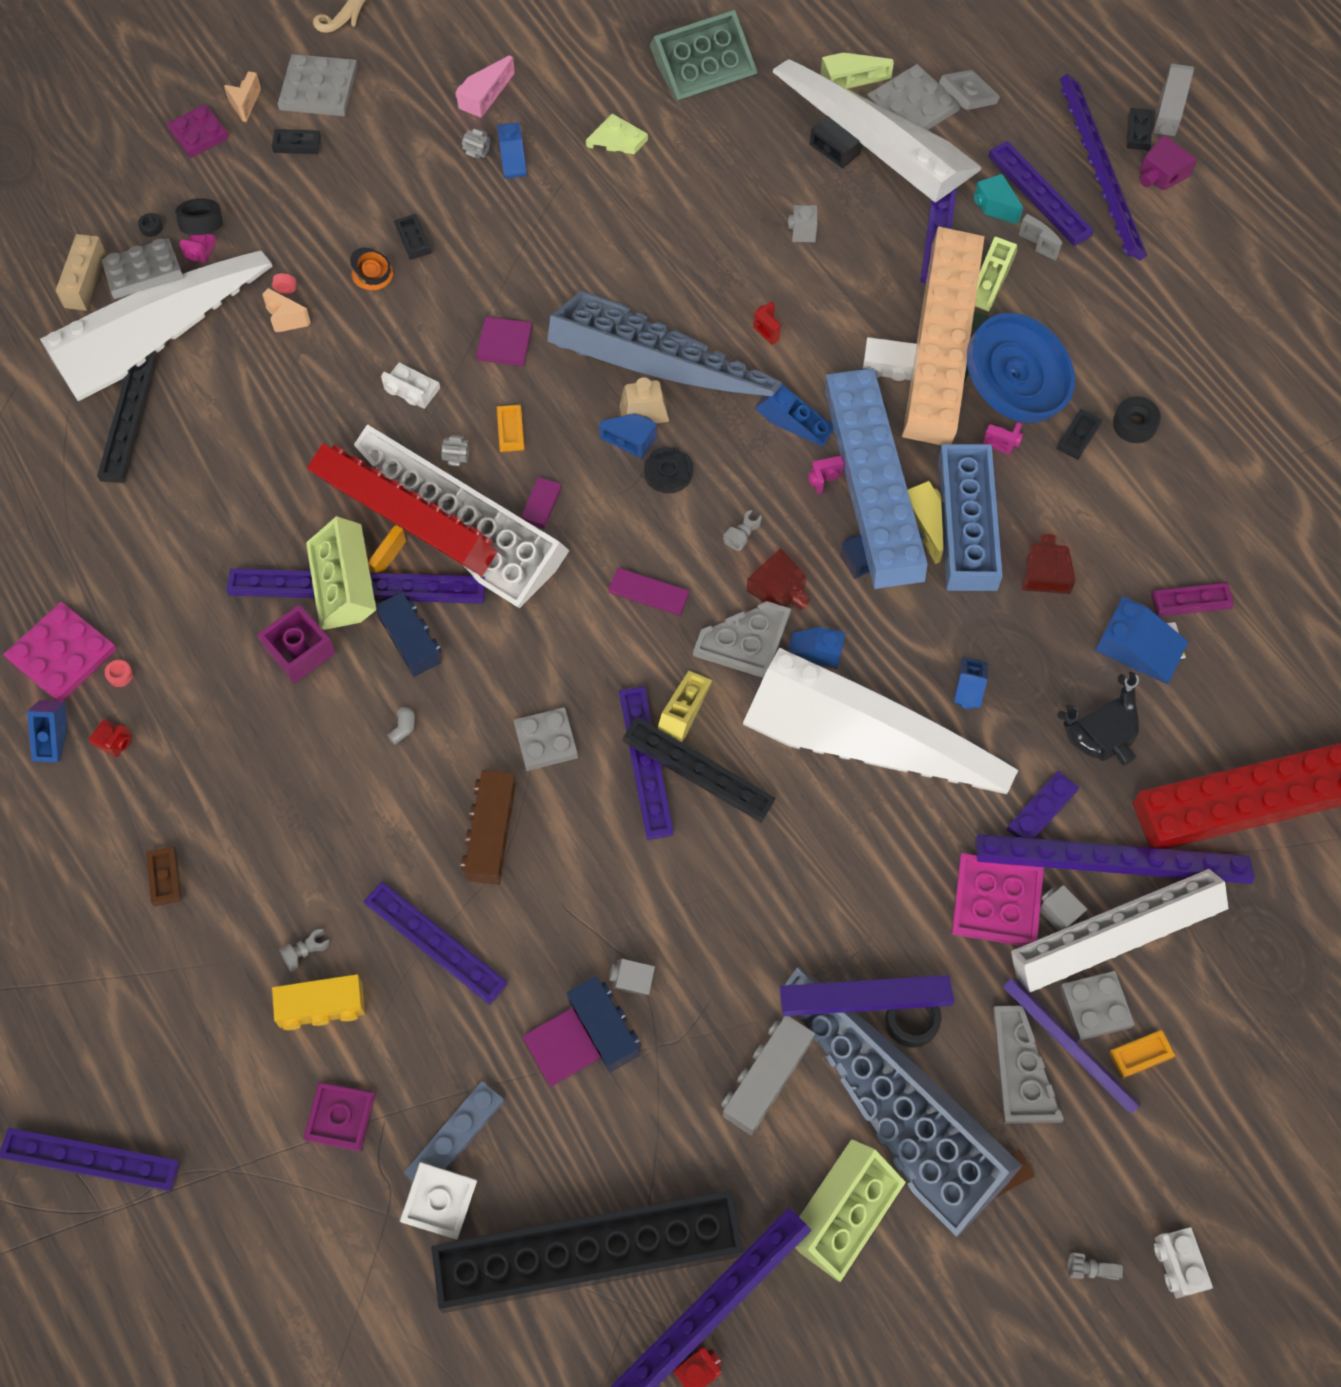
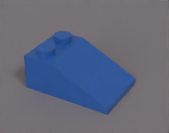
[1096,596,1188,685]

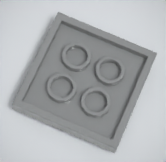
[278,54,358,116]
[866,64,960,130]
[101,238,183,299]

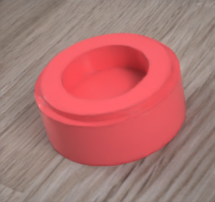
[272,273,297,294]
[105,660,133,687]

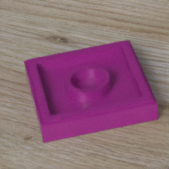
[476,317,533,366]
[522,1008,601,1088]
[303,1081,376,1152]

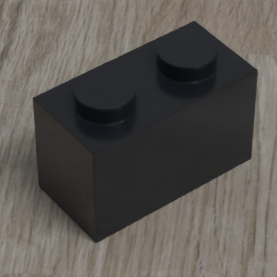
[809,115,862,169]

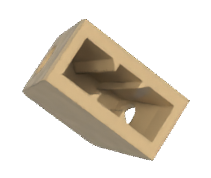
[620,378,669,423]

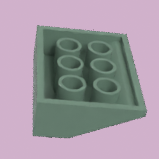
[649,10,758,101]

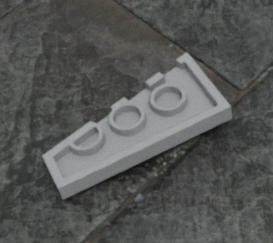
[993,1006,1064,1124]

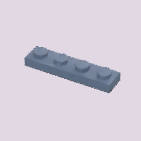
[404,1081,505,1181]

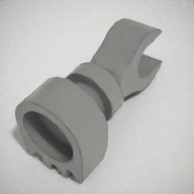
[723,510,762,551]
[279,929,330,972]
[1068,1253,1123,1280]

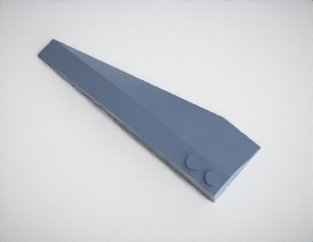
[547,290,782,396]
[785,967,1023,1237]

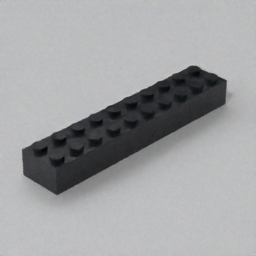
[431,1190,743,1313]

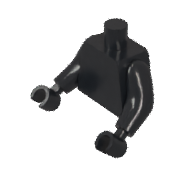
[1057,671,1139,766]

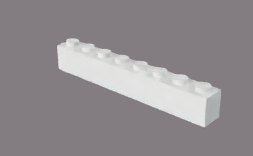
[1011,869,1228,992]

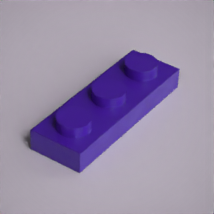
[1006,771,1080,839]

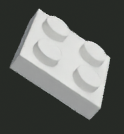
[400,1161,477,1240]

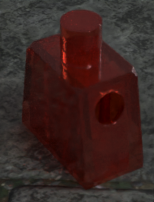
[1022,534,1075,594]
[746,548,810,610]

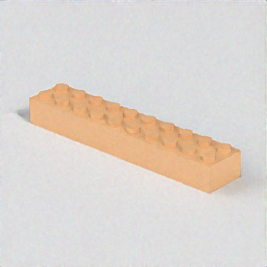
[902,227,984,445]

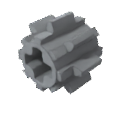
[462,128,491,159]
[441,435,470,466]

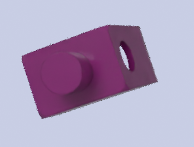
[1140,135,1197,190]

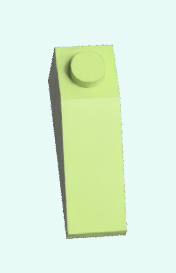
[821,53,894,89]
[975,237,1017,312]

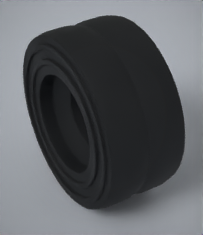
[1113,397,1161,443]

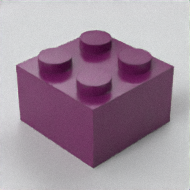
[257,604,336,684]

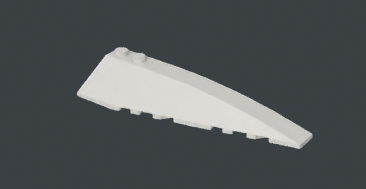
[773,59,982,203]
[40,251,273,401]
[354,424,569,608]
[743,648,1018,794]

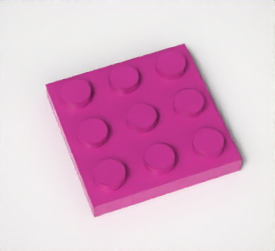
[3,602,117,701]
[951,853,1044,946]

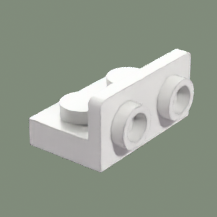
[381,363,440,409]
[1154,1227,1213,1299]

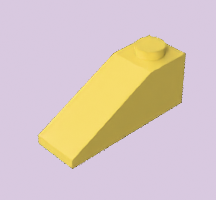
[908,481,944,564]
[658,670,712,742]

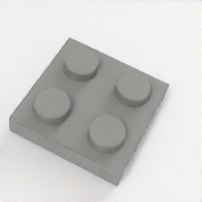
[939,70,1000,110]
[513,707,578,771]
[1060,971,1135,1041]

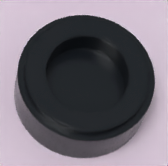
[138,213,163,237]

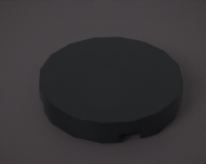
[644,447,693,493]

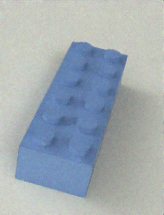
[938,444,1003,591]

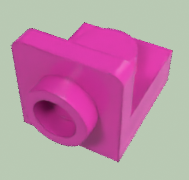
[179,234,217,263]
[983,422,1024,455]
[808,456,844,494]

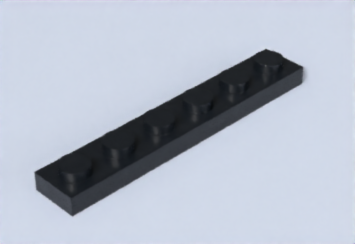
[97,355,157,483]
[622,717,776,823]

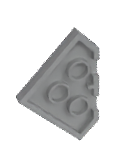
[693,601,791,678]

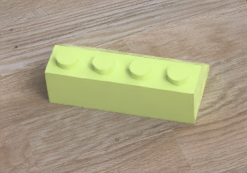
[306,516,376,630]
[795,1139,906,1282]

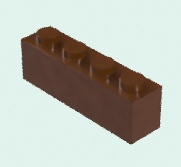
[461,770,516,885]

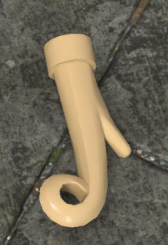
[313,0,368,33]

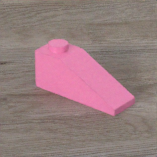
[456,56,515,118]

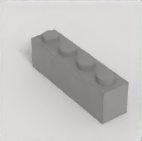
[721,1016,815,1136]

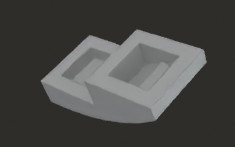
[1019,214,1063,261]

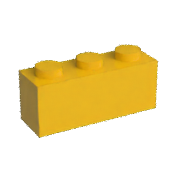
[272,974,365,1030]

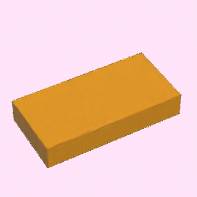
[497,404,525,452]
[368,525,406,573]
[1109,1030,1175,1079]

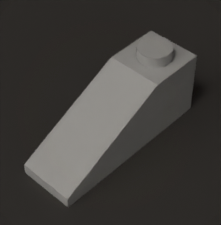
[1153,64,1194,136]

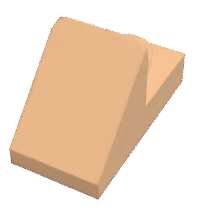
[224,71,261,122]
[262,288,311,332]

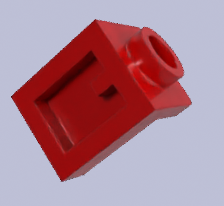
[753,301,781,345]
[88,719,132,758]
[673,1347,723,1387]

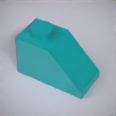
[974,174,1023,224]

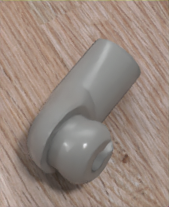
[387,707,415,745]

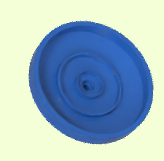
[967,313,1075,423]

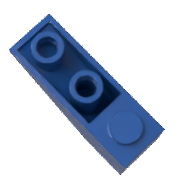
[755,384,834,446]

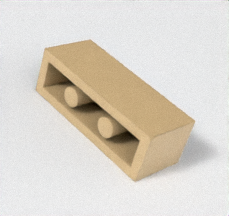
[56,234,107,311]

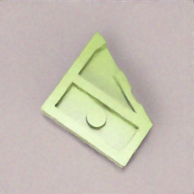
[586,114,648,154]

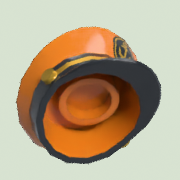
[350,247,394,290]

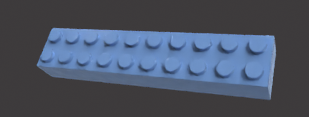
[825,368,928,589]

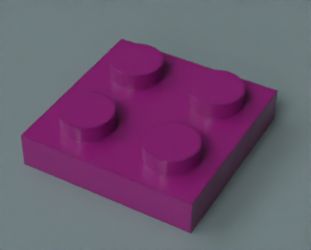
[166,104,229,158]

